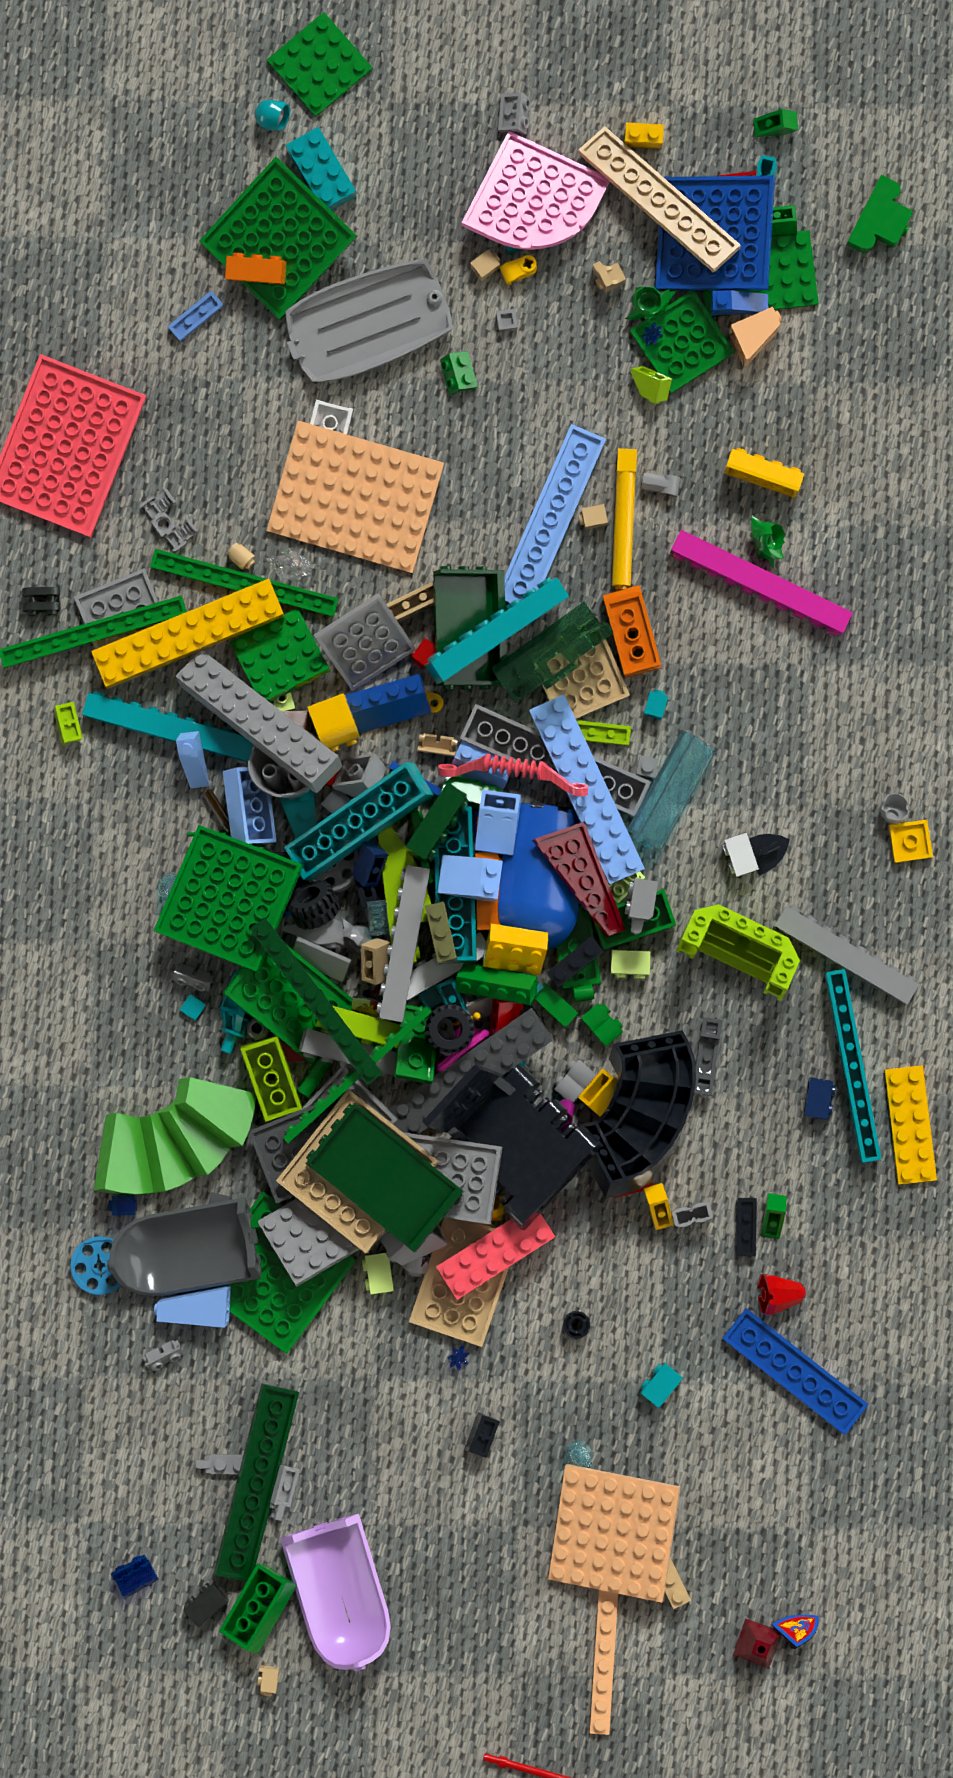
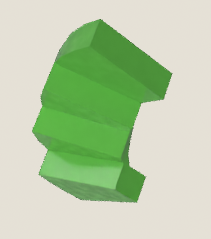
[94,1077,256,1196]

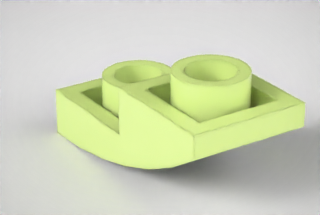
[609,871,645,905]

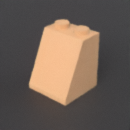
[729,307,782,367]

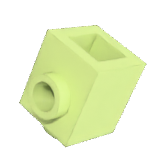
[273,692,296,711]

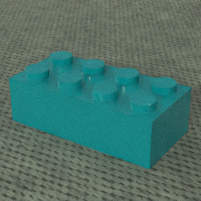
[286,127,357,210]

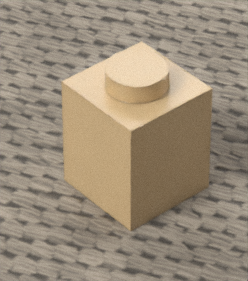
[470,249,500,281]
[578,504,608,530]

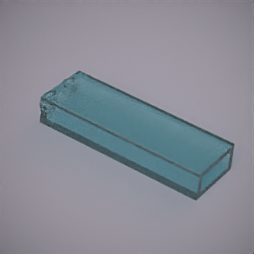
[627,730,716,851]

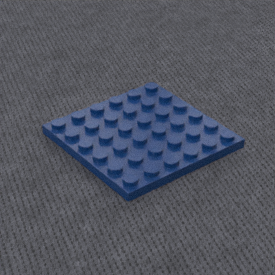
[655,176,775,290]

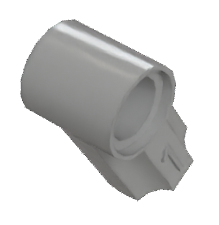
[641,473,681,497]

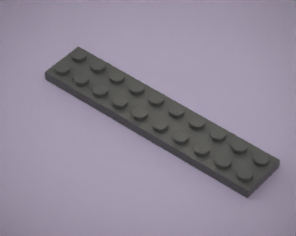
[388,1008,554,1135]

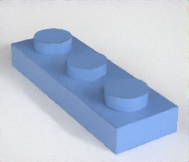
[168,290,224,342]

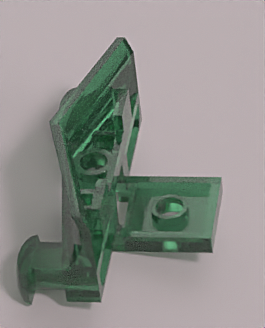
[491,601,613,703]

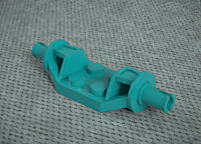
[220,967,249,1054]

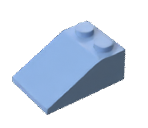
[437,855,503,902]

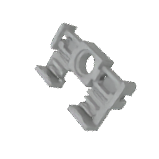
[140,489,198,553]

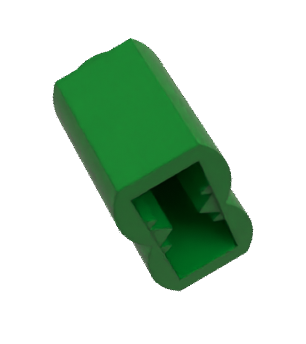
[580,1003,623,1047]

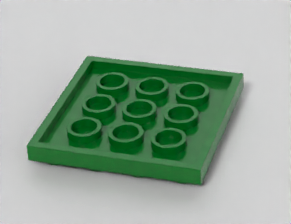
[267,12,373,117]
[630,290,735,394]
[230,608,331,702]

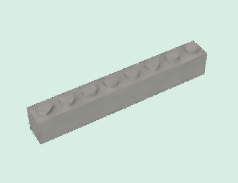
[376,865,430,1023]
[773,905,919,1005]

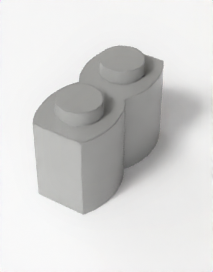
[554,1060,596,1102]
[671,1202,713,1227]

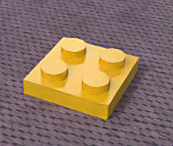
[888,819,933,863]

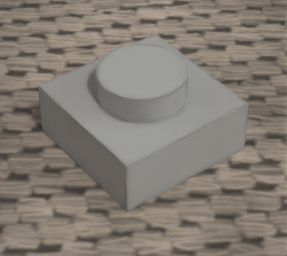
[496,309,518,332]

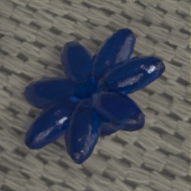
[641,322,663,346]
[447,1346,470,1370]

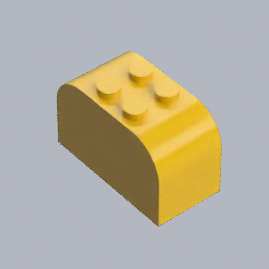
[307,693,360,752]

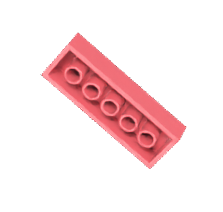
[436,1213,555,1300]

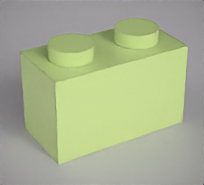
[611,950,651,979]
[362,1252,394,1294]

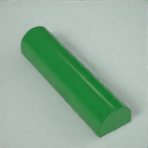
[296,1056,334,1098]

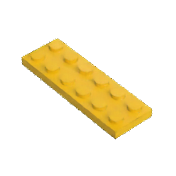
[884,1065,937,1185]

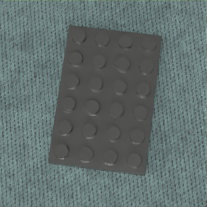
[249,1088,360,1203]

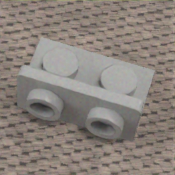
[498,92,531,134]

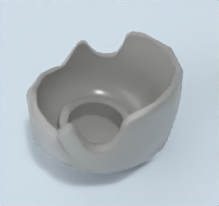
[880,793,910,824]

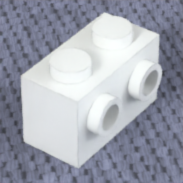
[722,833,759,877]

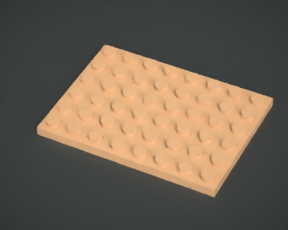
[266,421,444,573]

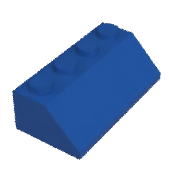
[346,674,432,733]

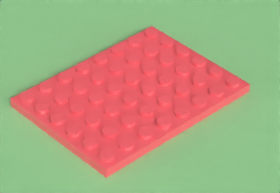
[0,354,147,538]

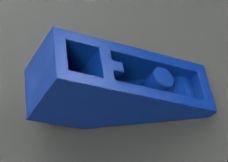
[711,290,768,315]

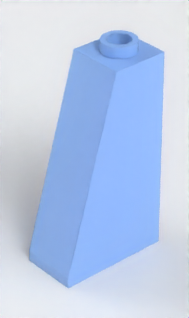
[154,1285,231,1328]

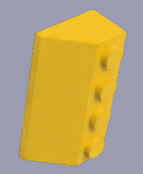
[724,448,804,498]

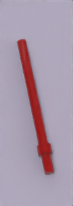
[483,1753,571,1778]

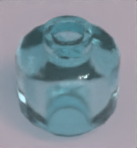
[565,1439,594,1468]

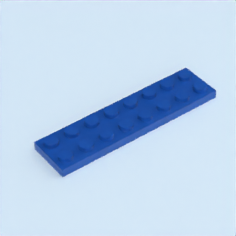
[722,1308,869,1435]

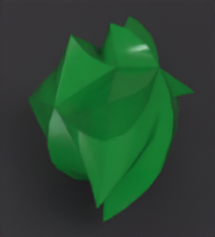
[625,286,677,321]
[750,516,786,569]

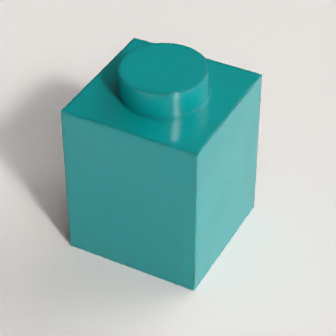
[643,689,668,720]

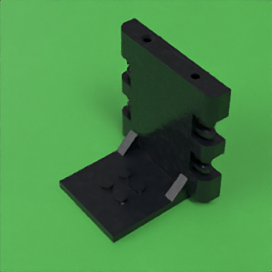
[422,1064,603,1231]

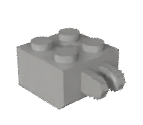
[625,878,658,935]

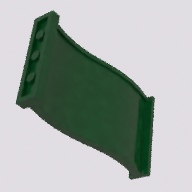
[305,1102,465,1253]

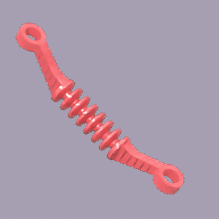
[438,754,589,796]

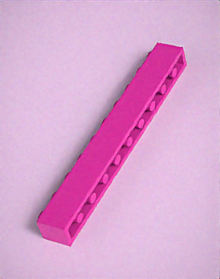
[670,530,853,636]

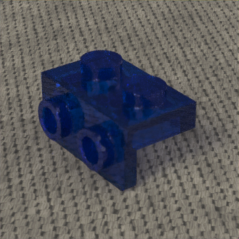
[111,1555,159,1599]

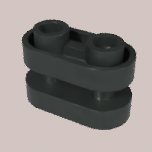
[22,587,61,616]

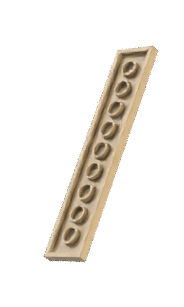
[578,126,741,273]

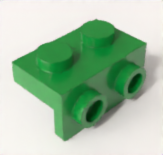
[440,351,478,395]

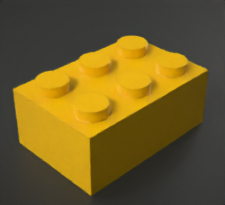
[483,924,548,976]

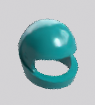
[255,99,290,131]

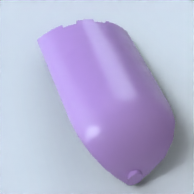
[280,1514,391,1672]

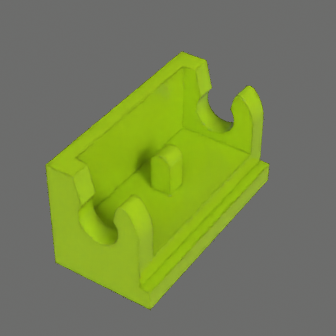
[53,702,83,746]

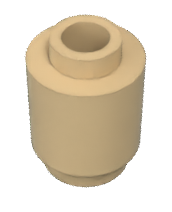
[227,542,255,570]

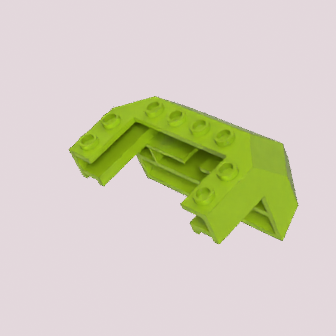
[675,904,800,1001]

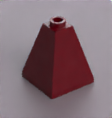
[733,1618,781,1669]

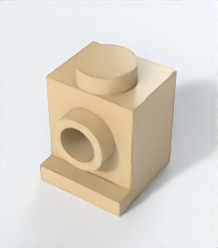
[257,1665,280,1696]

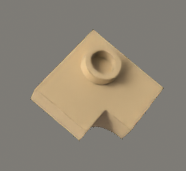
[592,261,626,293]

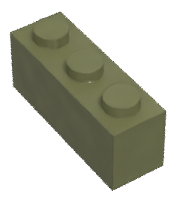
[425,902,458,965]

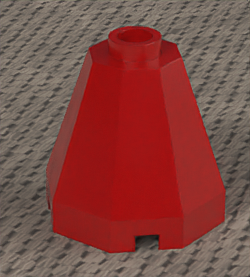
[757,1274,806,1315]

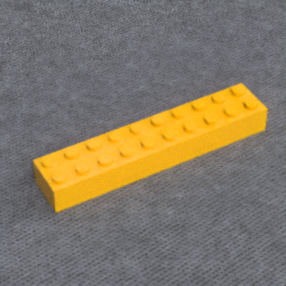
[91,579,285,689]

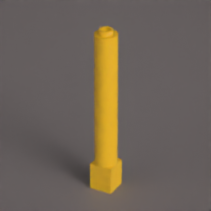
[612,448,637,591]

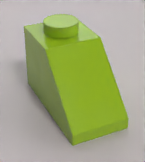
[630,366,672,404]

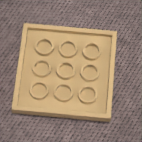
[529,625,630,719]

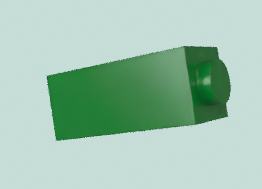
[534,982,578,1028]

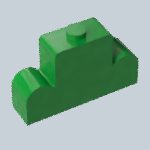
[846,174,913,253]

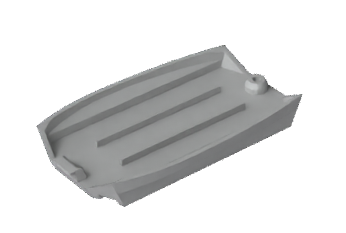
[285,258,453,383]

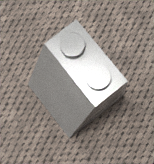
[381,1224,448,1266]

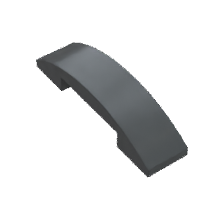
[694,1017,723,1096]

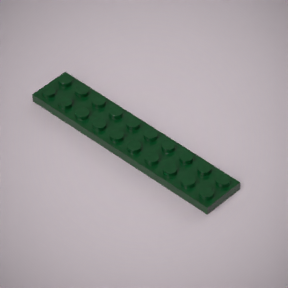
[213,1383,299,1581]

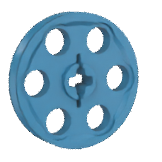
[71,1236,121,1295]

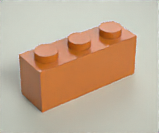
[225,253,287,285]

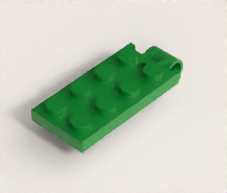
[556,906,601,1002]

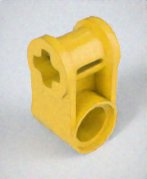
[499,255,537,285]

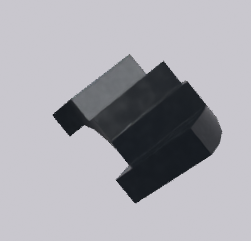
[579,1030,696,1199]

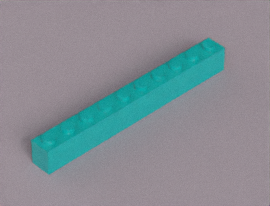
[82,691,254,763]
[824,969,881,1163]

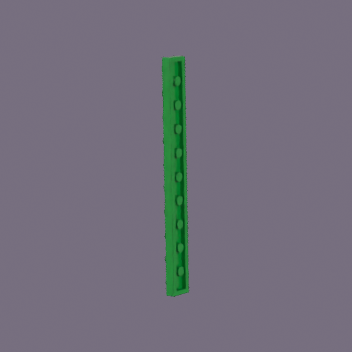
[150,549,339,618]
[0,595,187,669]
[283,1006,433,1143]

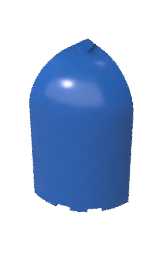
[498,803,580,950]

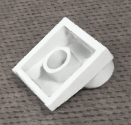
[310,399,353,434]

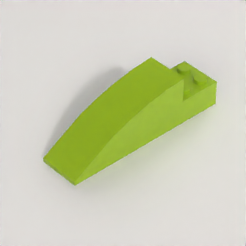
[378,826,431,964]

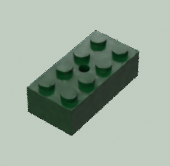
[405,782,469,864]

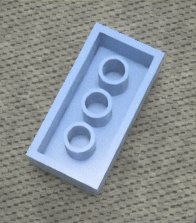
[223,767,277,846]

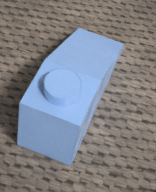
[176,731,210,788]

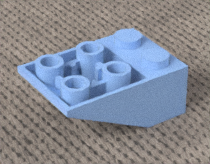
[475,790,522,855]

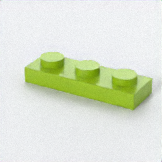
[576,720,631,746]

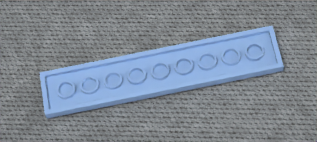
[505,424,606,603]
[529,694,645,885]

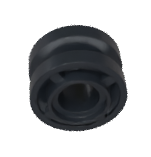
[563,1311,590,1339]

